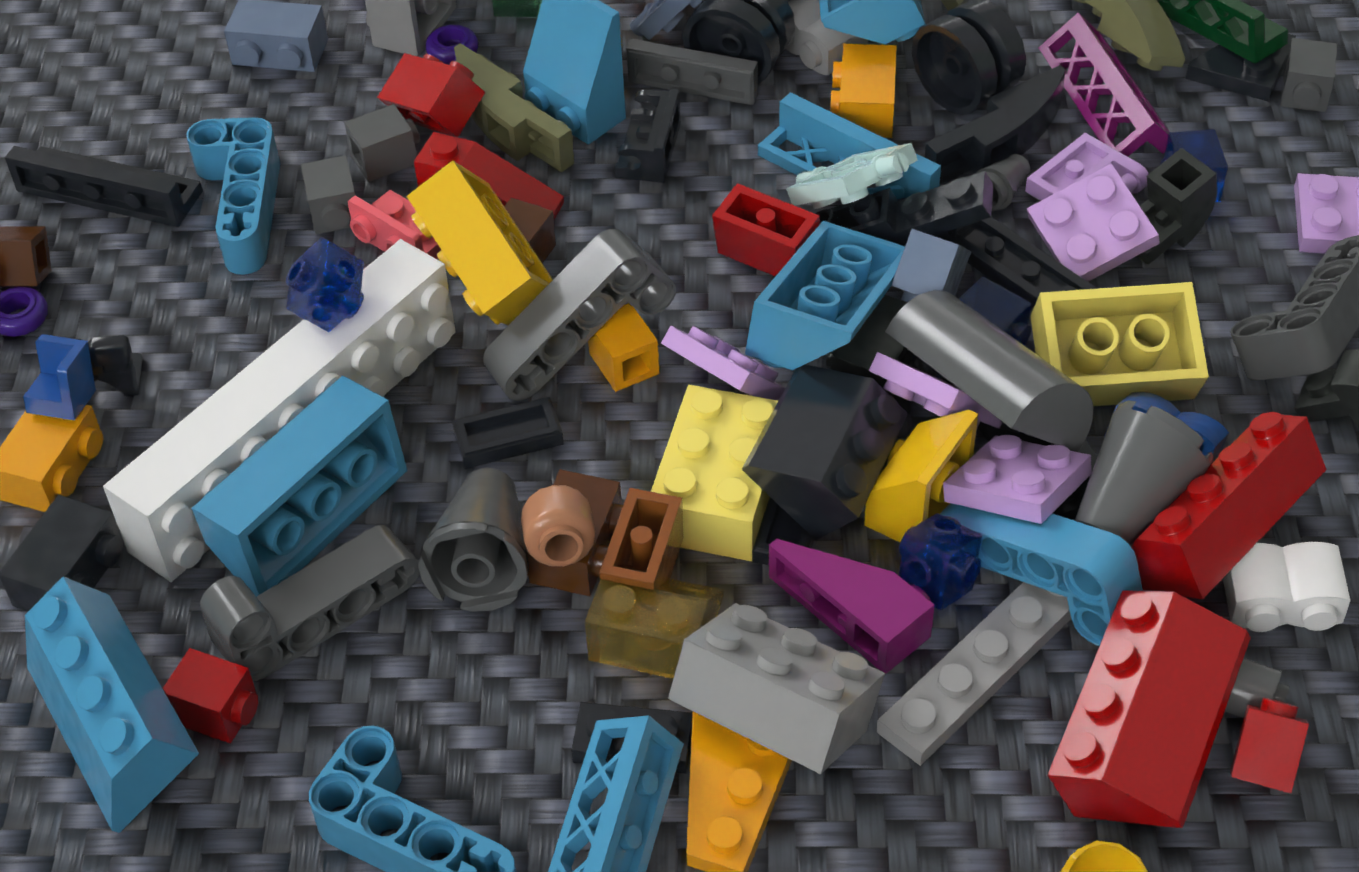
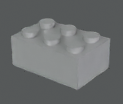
[668,603,885,774]

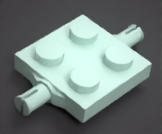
[786,143,918,209]

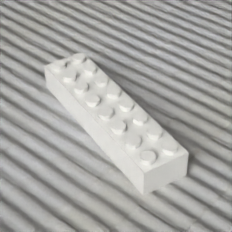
[103,239,456,582]

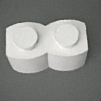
[1223,542,1350,632]

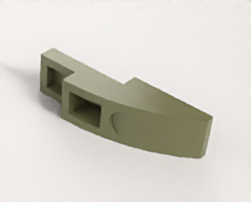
[1074,0,1185,71]
[454,43,574,172]

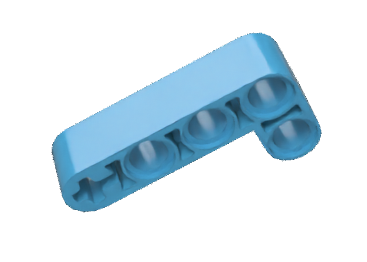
[186,117,280,275]
[929,503,1143,646]
[309,726,516,872]

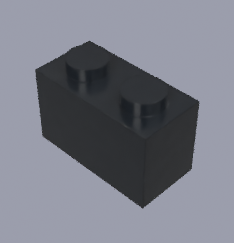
[0,494,125,611]

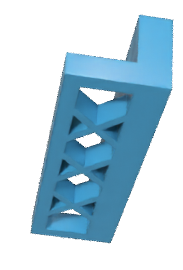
[758,92,941,199]
[548,715,684,872]

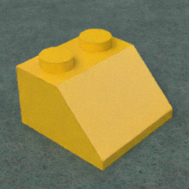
[864,409,978,552]

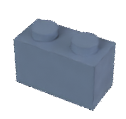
[224,0,328,72]
[891,229,971,302]

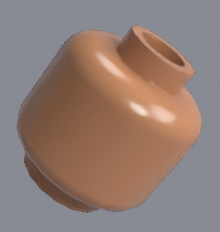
[521,485,596,567]

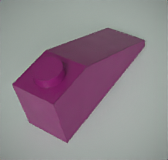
[769,539,934,674]

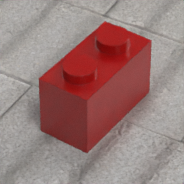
[377,53,485,137]
[712,183,820,276]

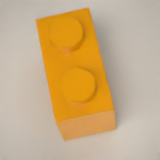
[830,43,897,138]
[0,405,104,512]

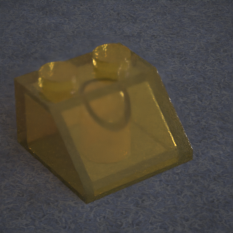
[585,578,724,679]

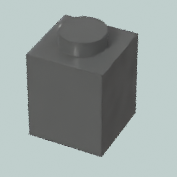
[1280,38,1338,112]
[344,104,420,182]
[301,155,355,234]

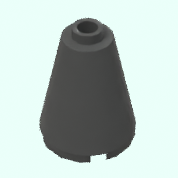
[1075,400,1214,545]
[418,468,529,612]

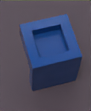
[23,334,96,421]

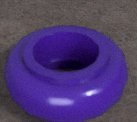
[425,25,479,65]
[0,286,48,337]

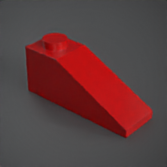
[414,132,564,220]

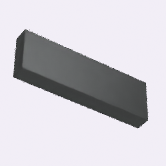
[626,38,758,106]

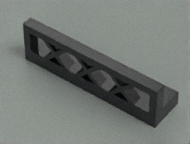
[5,146,203,227]

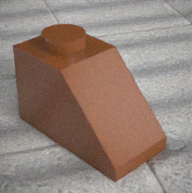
[599,488,683,590]

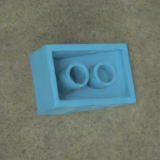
[523,0,626,145]

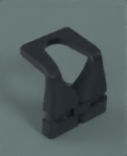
[78,335,143,396]

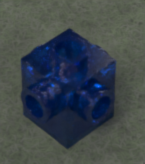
[286,237,364,332]
[899,513,982,611]

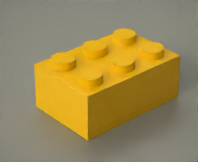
[406,160,553,325]

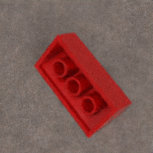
[1131,412,1327,599]
[1048,590,1251,828]

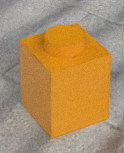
[588,303,660,392]

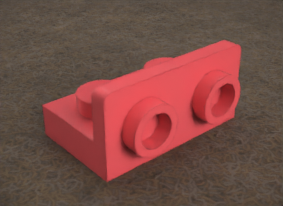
[347,190,441,260]

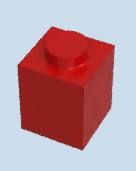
[162,648,259,744]
[1230,697,1309,794]

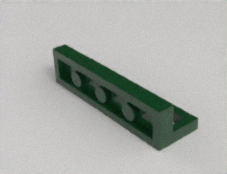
[1157,0,1288,64]

